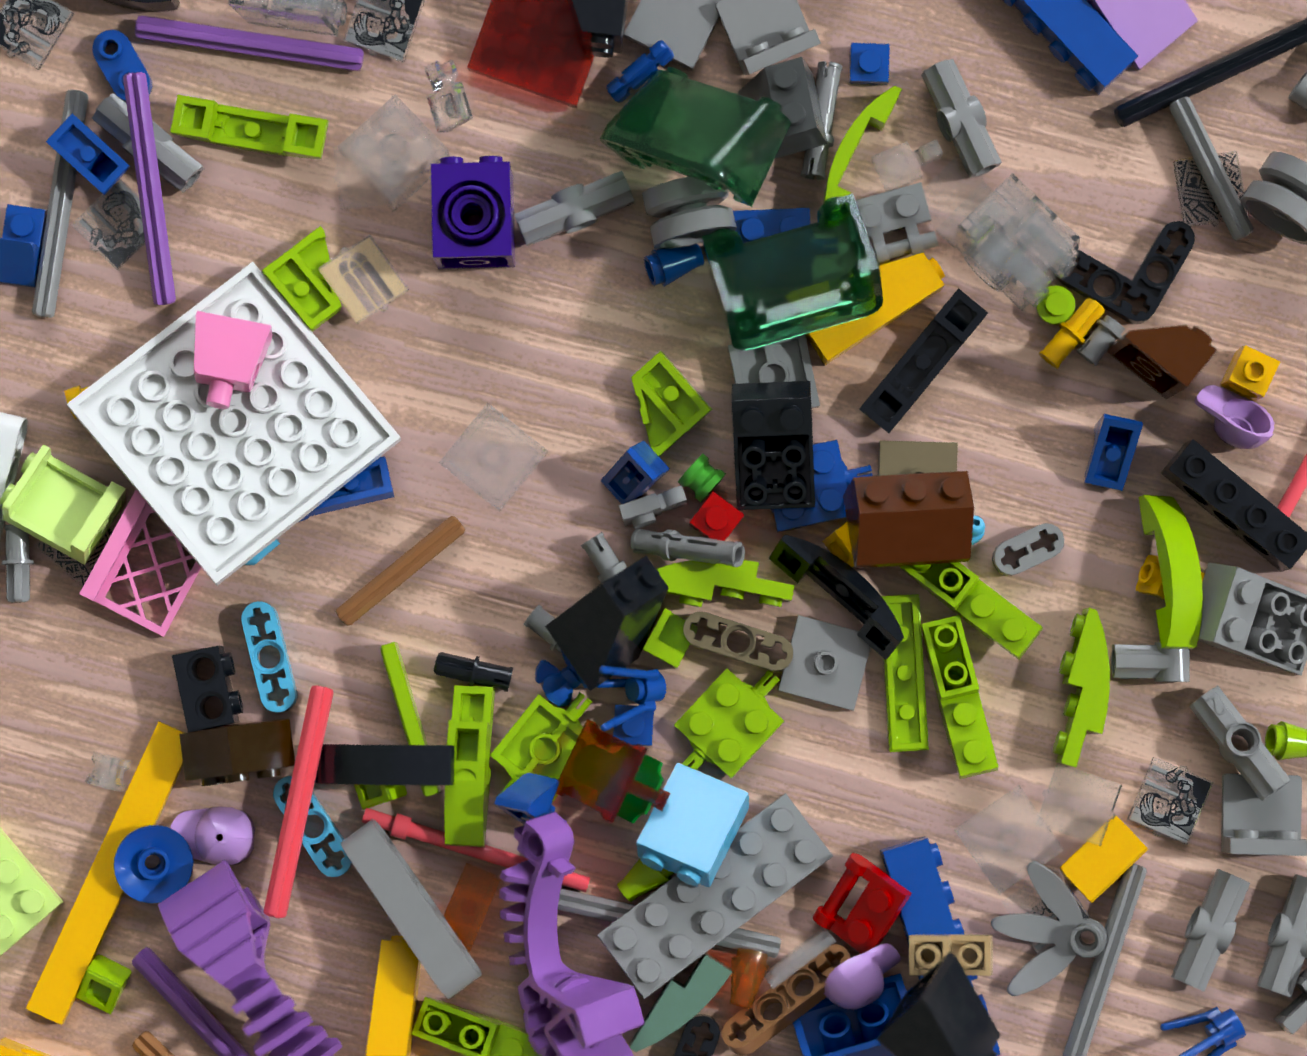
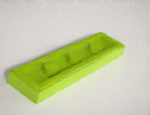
[881,594,929,752]
[380,642,442,797]

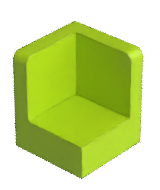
[643,608,698,668]

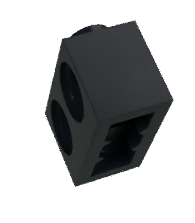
[172,646,243,733]

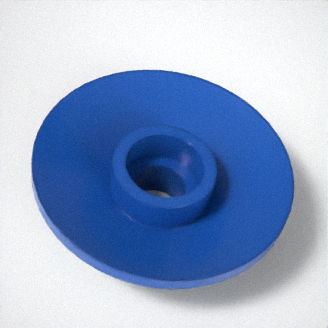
[114,825,193,903]

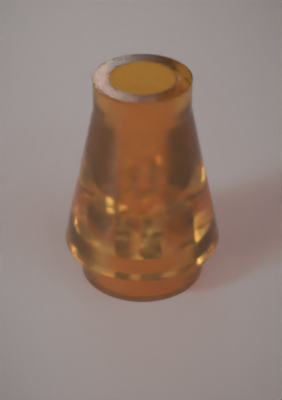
[729,948,770,1009]

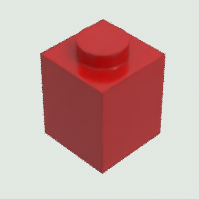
[689,491,744,541]

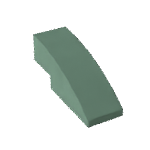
[629,953,732,1052]

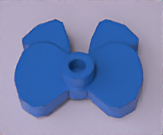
[535,650,583,707]

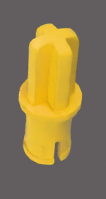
[1039,297,1105,369]

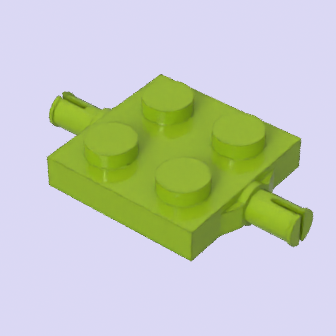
[674,668,785,779]
[490,692,600,803]

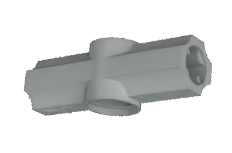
[922,59,1002,178]
[92,93,204,193]
[514,171,634,246]
[1190,686,1291,801]
[1171,869,1250,991]
[1257,874,1307,998]

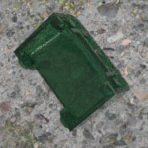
[600,67,792,207]
[701,193,883,350]

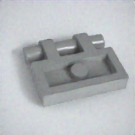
[846,182,938,267]

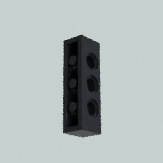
[1161,439,1307,572]

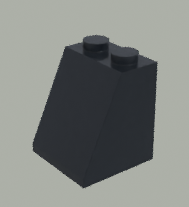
[568,0,628,58]
[545,556,669,691]
[877,952,1000,1056]

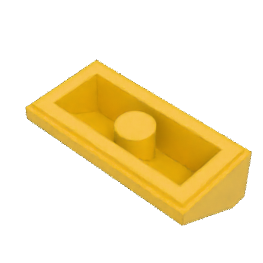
[1060,815,1148,903]

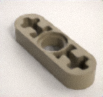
[683,612,793,672]

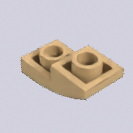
[909,934,993,976]

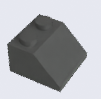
[738,57,828,165]

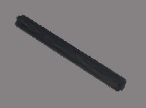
[1114,18,1307,127]

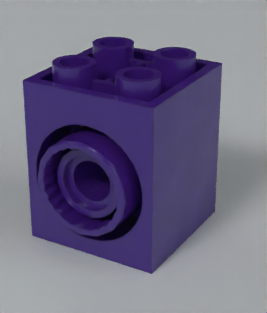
[431,156,515,269]

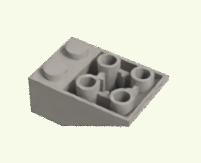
[1198,562,1307,676]

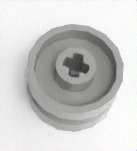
[1240,151,1307,245]
[642,173,737,249]

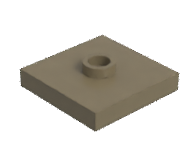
[878,441,958,476]

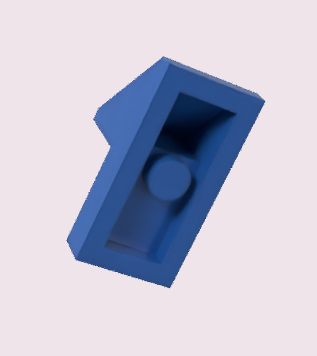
[46,113,131,195]
[0,204,47,288]
[1085,414,1143,491]
[494,773,567,825]

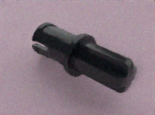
[434,652,513,692]

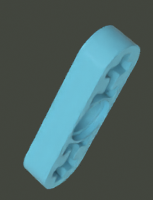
[241,601,297,712]
[273,776,352,877]

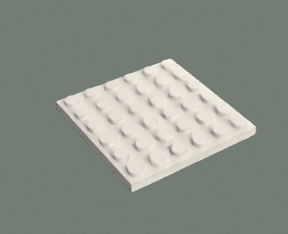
[67,262,401,586]

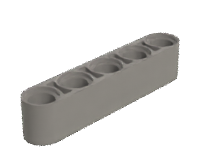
[341,819,482,999]

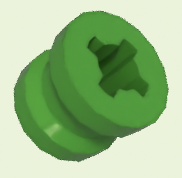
[678,454,726,503]

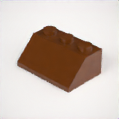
[1107,325,1217,400]
[843,471,974,568]

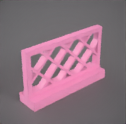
[79,490,201,637]

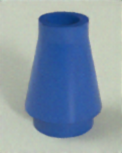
[644,243,704,287]

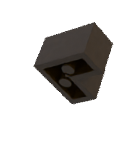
[179,719,295,786]

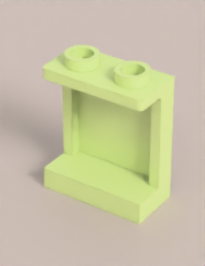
[0,444,126,565]

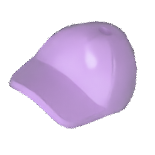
[1195,385,1275,449]
[171,807,255,865]
[824,943,901,1009]

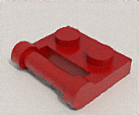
[812,853,912,954]

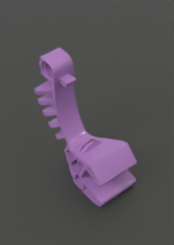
[499,812,644,1056]
[158,860,343,1056]

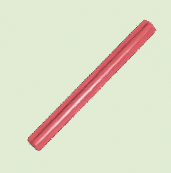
[264,685,334,918]

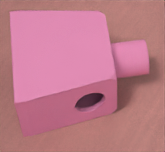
[194,311,273,409]

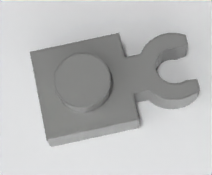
[618,486,687,529]

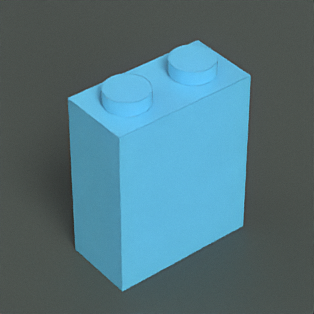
[636,762,749,888]

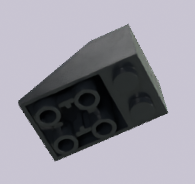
[732,381,815,510]

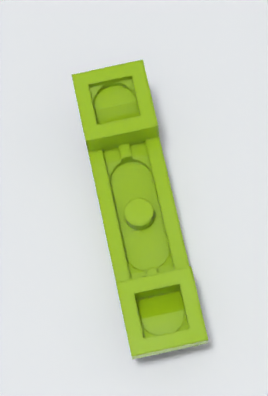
[823,86,902,233]
[170,95,329,159]
[1138,495,1203,649]

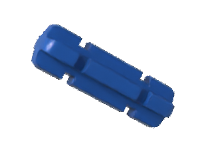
[606,40,674,103]

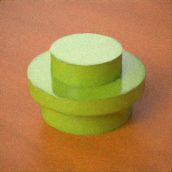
[1036,286,1075,325]

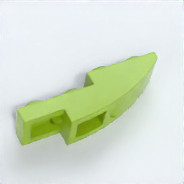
[657,560,795,607]
[898,562,1043,660]
[1053,608,1110,768]
[921,615,999,779]
[444,685,495,847]
[412,997,542,1056]

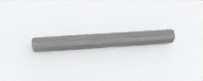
[32,90,88,318]
[1063,864,1147,1056]
[558,889,781,958]

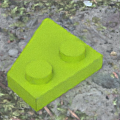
[262,226,341,332]
[631,351,713,457]

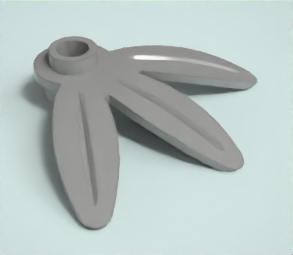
[991,861,1107,996]

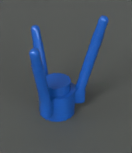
[582,666,666,731]
[1160,1007,1246,1056]

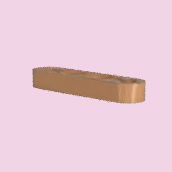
[722,944,852,1055]

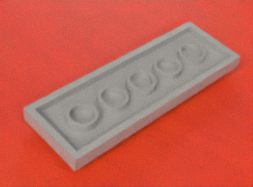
[597,793,833,999]

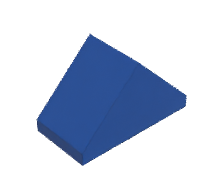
[601,441,670,504]

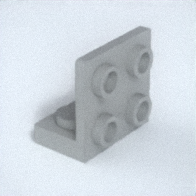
[715,0,821,75]
[1221,773,1307,856]

